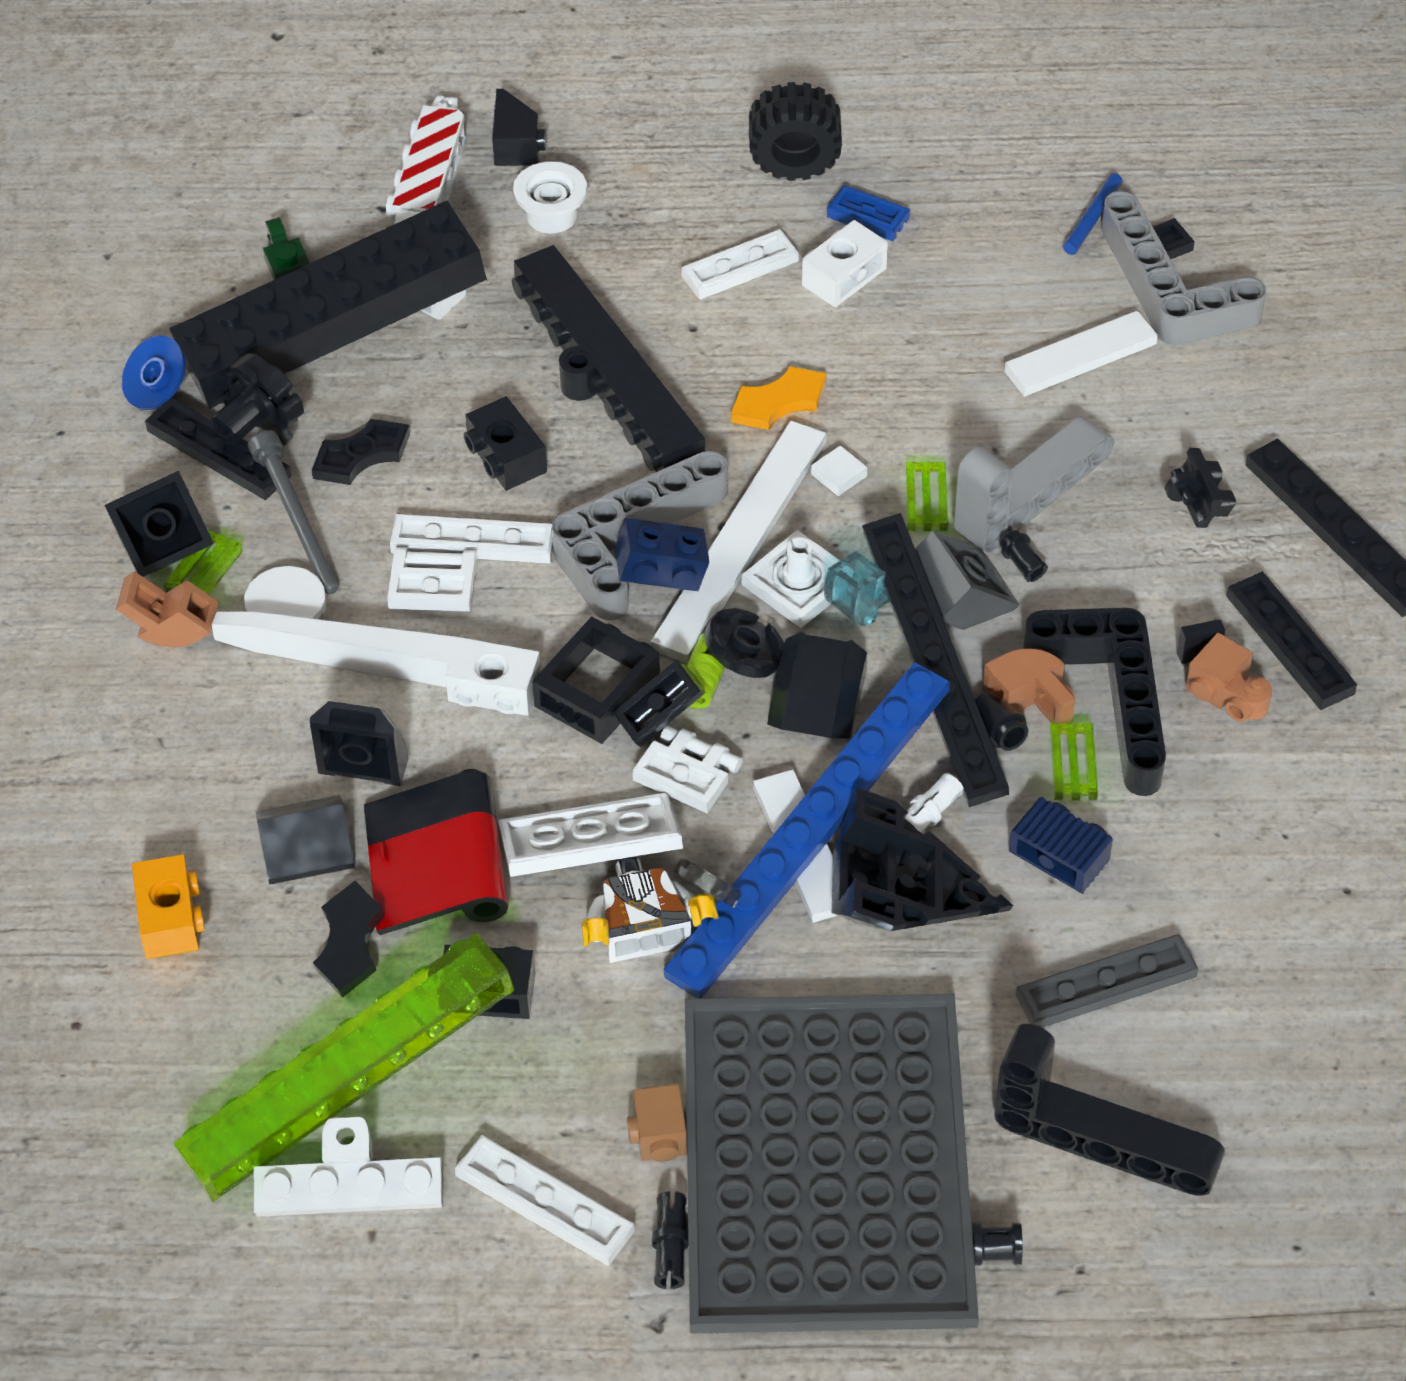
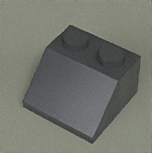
[915,530,1019,630]

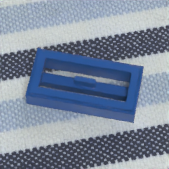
[827,185,910,241]

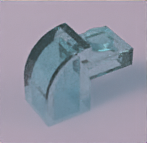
[824,551,889,626]

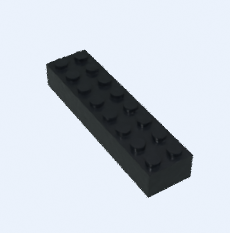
[169,200,487,409]

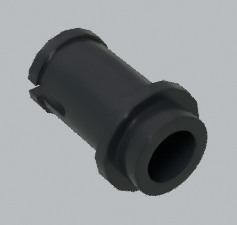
[1000,530,1048,582]

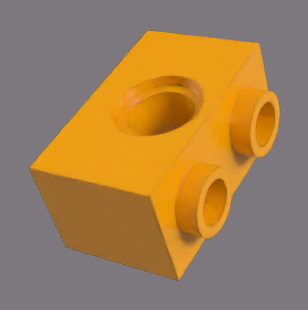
[131,854,205,959]

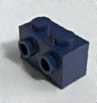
[615,518,710,591]

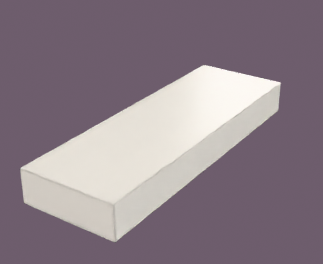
[681,229,799,300]

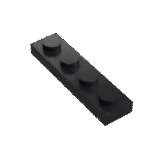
[145,398,291,501]
[1226,571,1357,710]

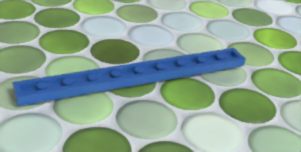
[663,662,950,999]

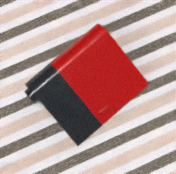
[364,769,508,935]

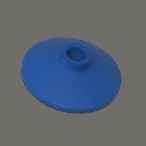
[122,335,186,410]

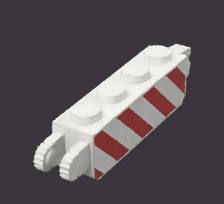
[386,96,466,225]

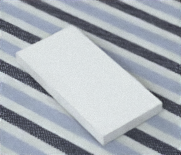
[498,793,683,877]

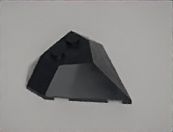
[831,787,1014,931]

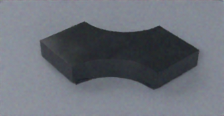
[312,419,410,485]
[313,880,385,998]

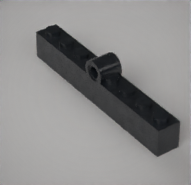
[511,245,705,472]

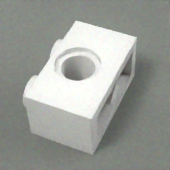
[802,220,888,308]

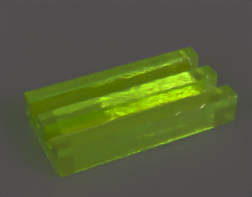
[905,462,948,531]
[163,529,243,595]
[1050,723,1098,801]

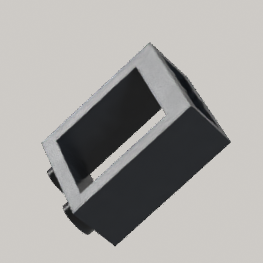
[532,616,660,744]

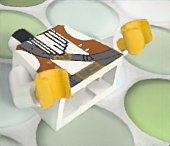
[582,857,719,963]

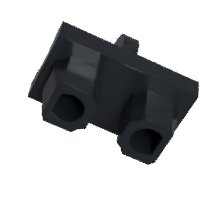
[1165,448,1236,528]

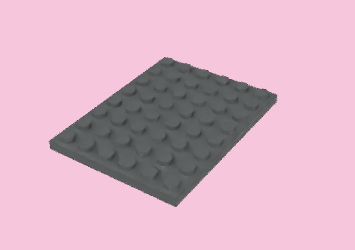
[685,994,979,1334]

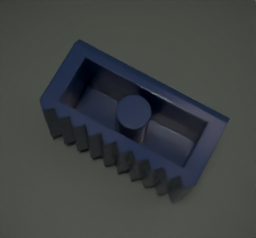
[1009,797,1113,894]

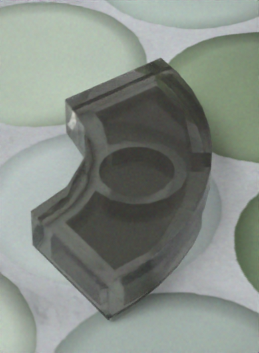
[673,857,742,908]

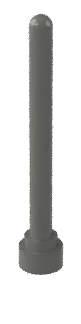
[248,430,338,594]

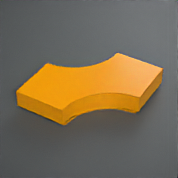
[731,366,827,430]

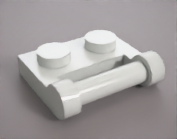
[387,547,477,612]

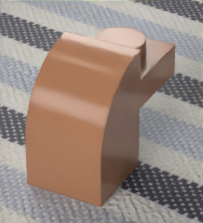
[116,571,219,647]
[983,649,1076,732]

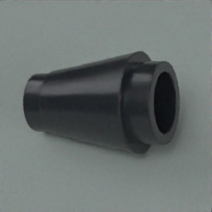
[975,692,1029,751]

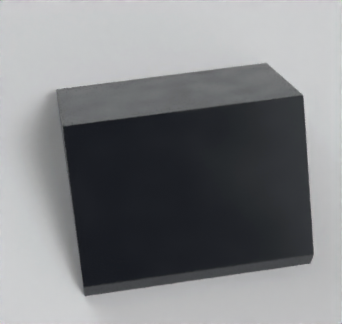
[104,471,214,577]
[255,795,355,885]

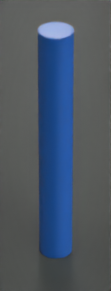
[1063,173,1123,255]

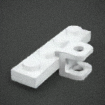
[254,1117,443,1217]

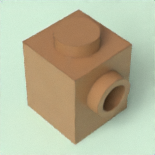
[627,1084,687,1162]

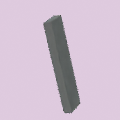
[1016,934,1198,1028]

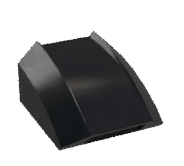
[767,631,867,739]
[310,701,409,786]

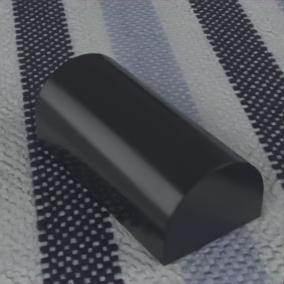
[613,659,706,747]

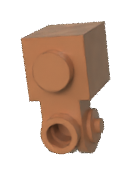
[1186,633,1272,722]

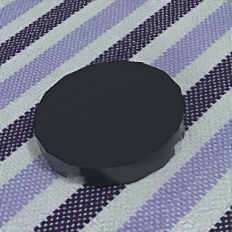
[704,608,784,678]

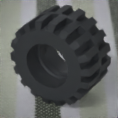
[749,82,842,181]

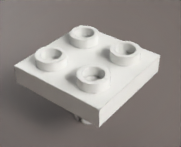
[741,530,857,628]

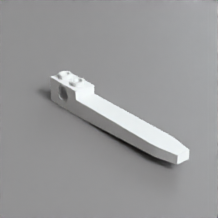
[212,612,541,716]

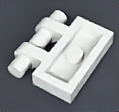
[633,725,742,814]

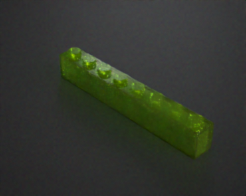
[173,932,514,1202]

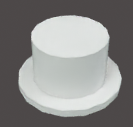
[513,161,587,234]

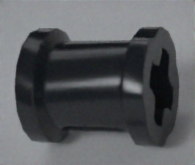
[972,1223,1023,1266]

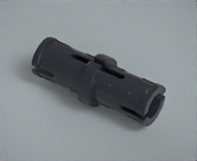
[652,1191,689,1289]

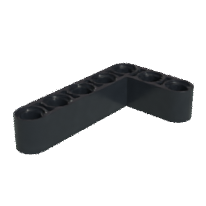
[1023,608,1166,796]
[994,1024,1225,1196]

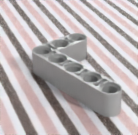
[1102,191,1267,345]
[954,416,1115,553]
[551,451,728,620]

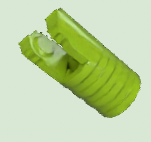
[686,633,726,709]

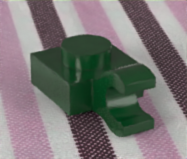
[263,217,310,280]

